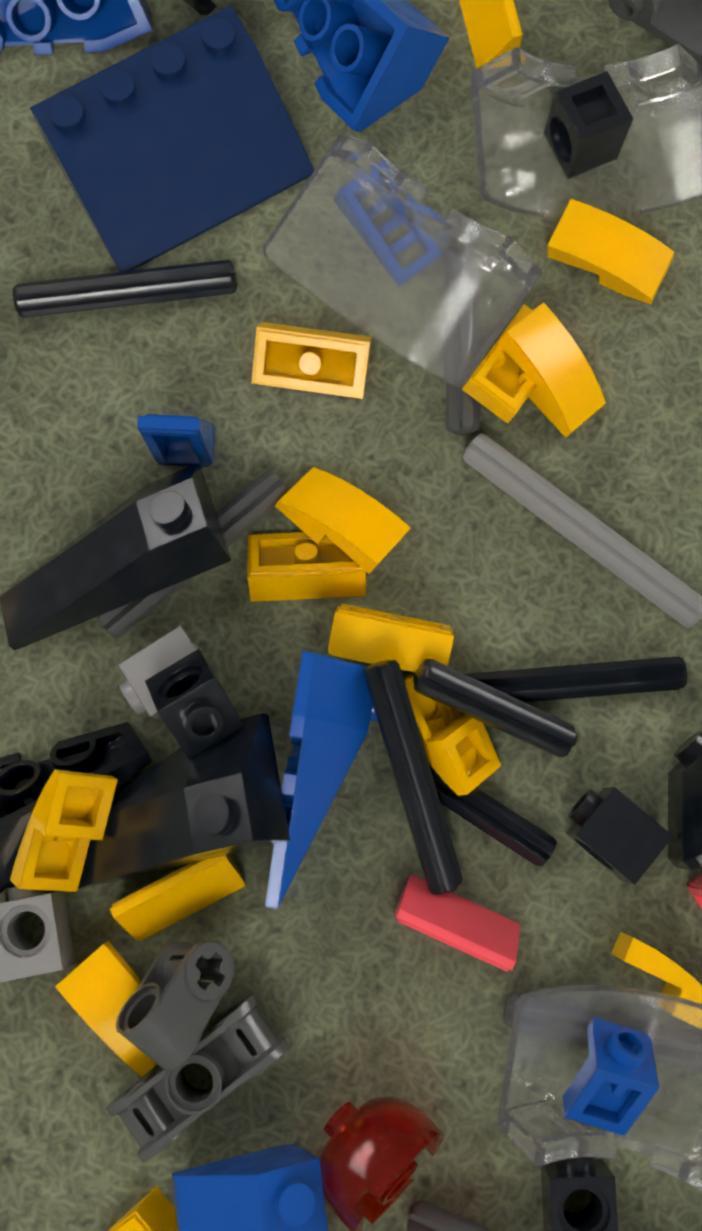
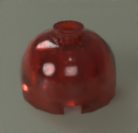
[319,1096,445,1231]

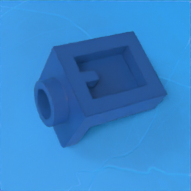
[563,1017,659,1136]

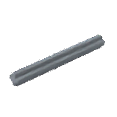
[463,433,702,628]

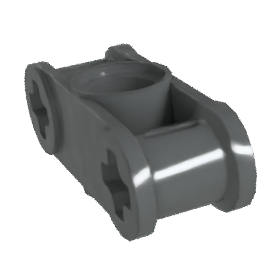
[106,993,290,1162]

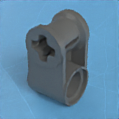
[116,942,234,1071]

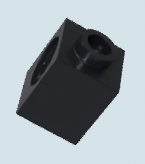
[543,71,634,179]
[145,649,245,760]
[566,787,673,885]
[540,1149,618,1231]

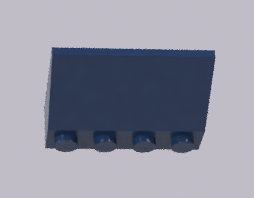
[30,5,315,272]

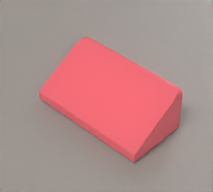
[394,874,520,972]

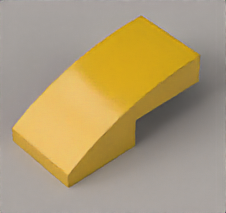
[547,199,675,305]
[498,302,606,438]
[275,467,411,574]
[403,672,502,796]
[10,769,118,892]
[611,931,702,1027]
[55,941,157,1077]

